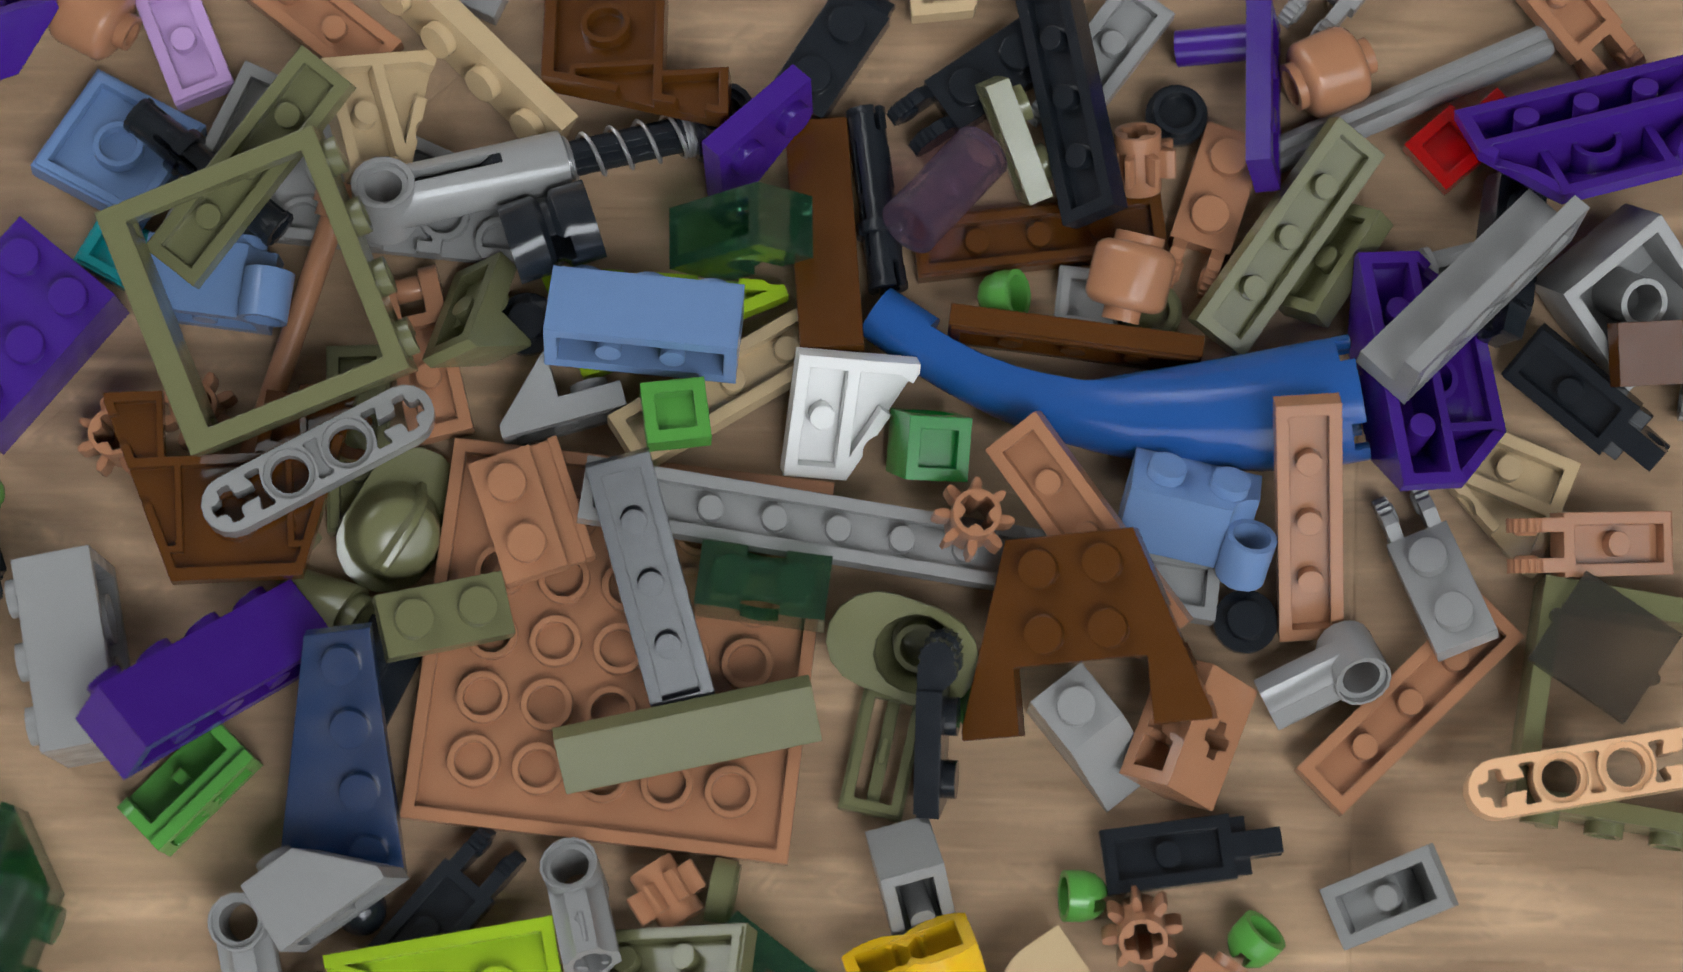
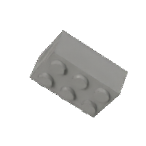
[4,545,131,768]

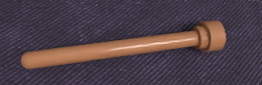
[239,182,352,453]

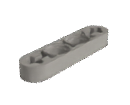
[201,384,436,538]

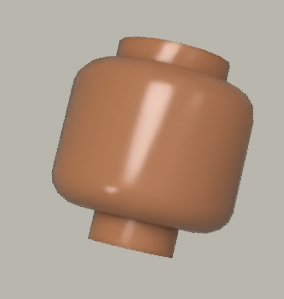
[49,0,142,61]
[1280,26,1378,118]
[1085,228,1176,325]

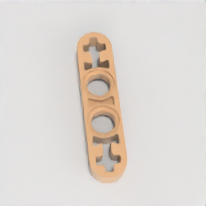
[1463,727,1683,821]

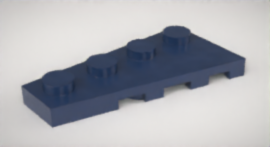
[281,622,408,874]

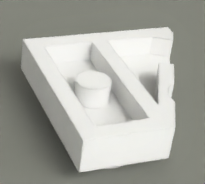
[780,347,921,481]

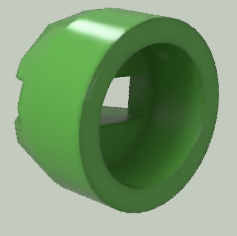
[977,269,1031,313]
[1058,870,1108,922]
[1227,910,1286,968]

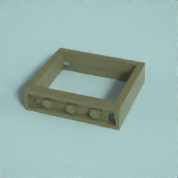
[94,125,421,457]
[1504,574,1683,852]

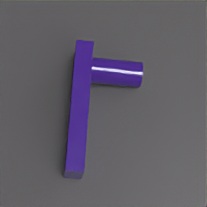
[1174,0,1281,193]

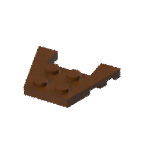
[541,0,732,127]
[103,384,359,585]
[962,527,1218,741]

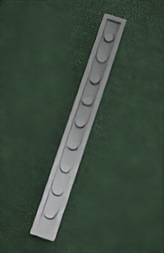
[577,455,1220,626]

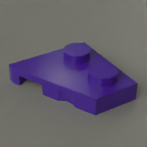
[702,64,813,220]

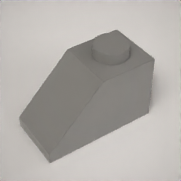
[1027,662,1141,813]
[865,818,955,935]
[240,845,409,952]

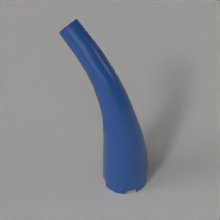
[863,288,1371,472]

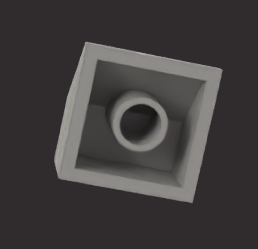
[1534,203,1683,391]

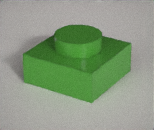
[640,376,712,452]

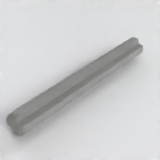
[1281,26,1555,173]

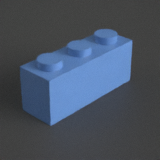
[543,265,745,384]

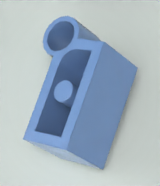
[147,231,295,336]
[1118,447,1278,592]

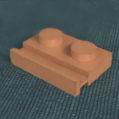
[468,436,597,589]

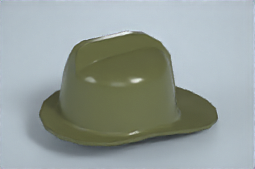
[336,448,451,592]
[826,591,979,706]

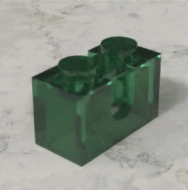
[669,181,813,281]
[694,539,833,633]

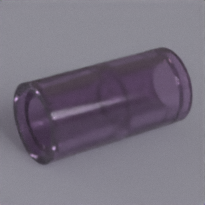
[883,126,1007,253]

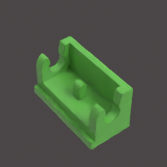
[117,724,263,857]

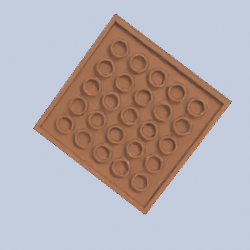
[400,438,835,866]

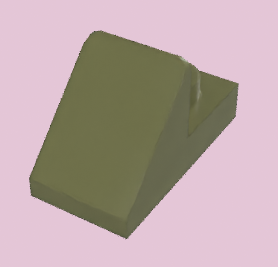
[422,251,532,368]

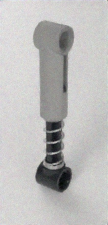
[351,83,752,245]

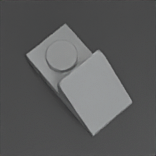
[499,351,627,446]
[1319,843,1459,951]

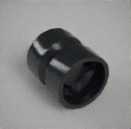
[497,179,607,284]

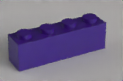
[75,579,328,780]

